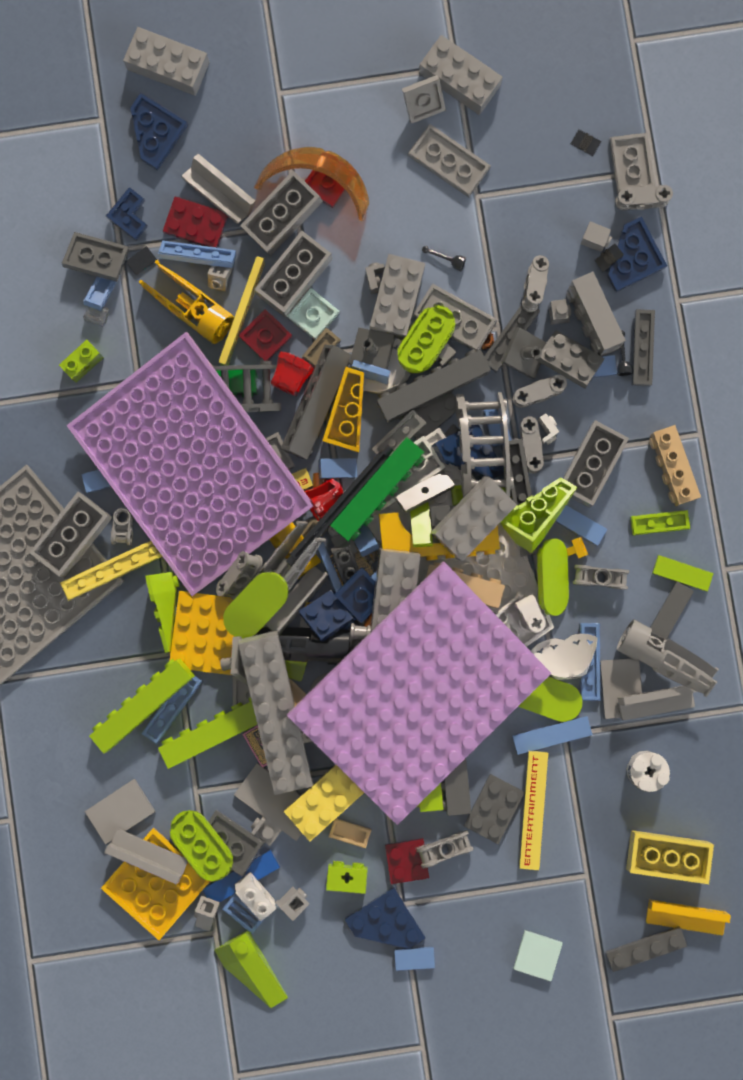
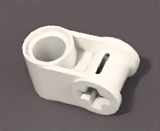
[515,595,546,633]

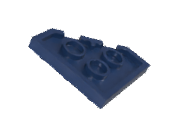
[130,93,188,171]
[607,216,667,292]
[431,425,504,479]
[345,887,426,949]

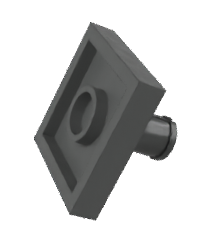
[350,327,396,369]
[501,327,546,379]

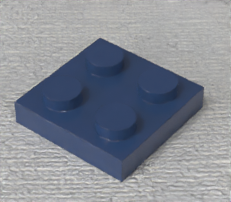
[334,568,375,623]
[299,590,354,642]

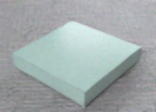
[287,288,340,340]
[513,930,563,981]

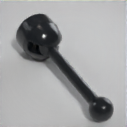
[422,246,466,272]
[617,330,633,376]

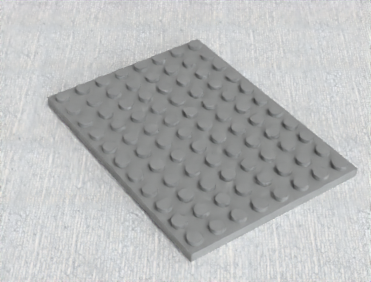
[0,465,125,685]

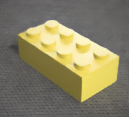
[284,764,364,842]
[626,830,714,884]

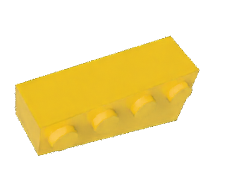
[322,366,364,452]

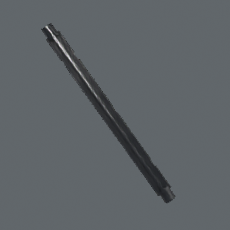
[285,445,394,567]

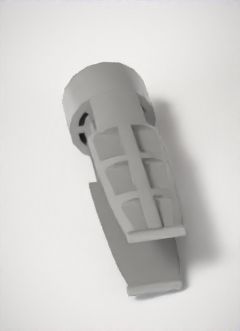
[254,521,326,592]
[616,619,719,697]

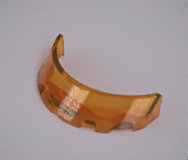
[254,147,370,221]

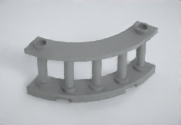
[456,392,514,498]

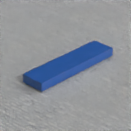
[203,850,280,902]

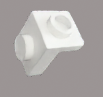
[538,413,559,445]

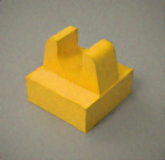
[567,537,588,558]

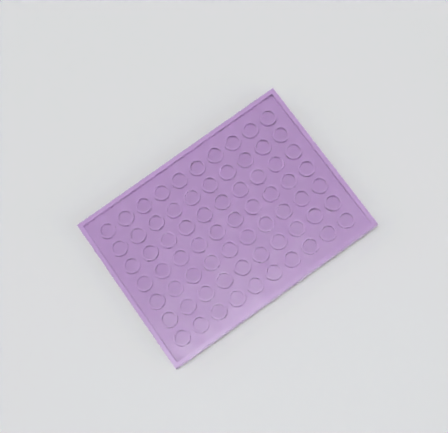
[67,332,313,596]
[287,561,551,825]

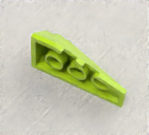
[500,478,577,553]
[145,572,180,653]
[214,930,288,1008]

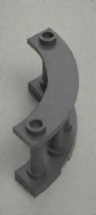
[213,361,281,412]

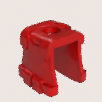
[271,351,314,397]
[304,479,344,528]

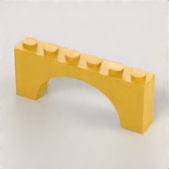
[379,512,500,561]

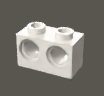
[235,872,276,921]

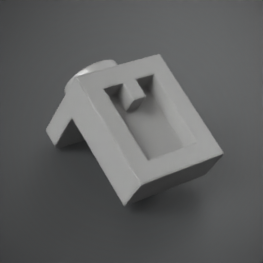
[365,263,385,294]
[207,266,233,291]
[250,817,282,846]

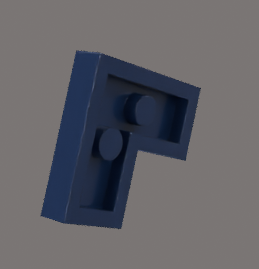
[106,187,148,240]

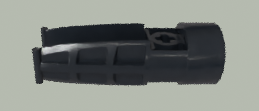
[254,627,350,665]

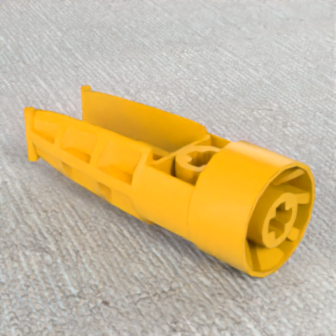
[139,260,234,344]

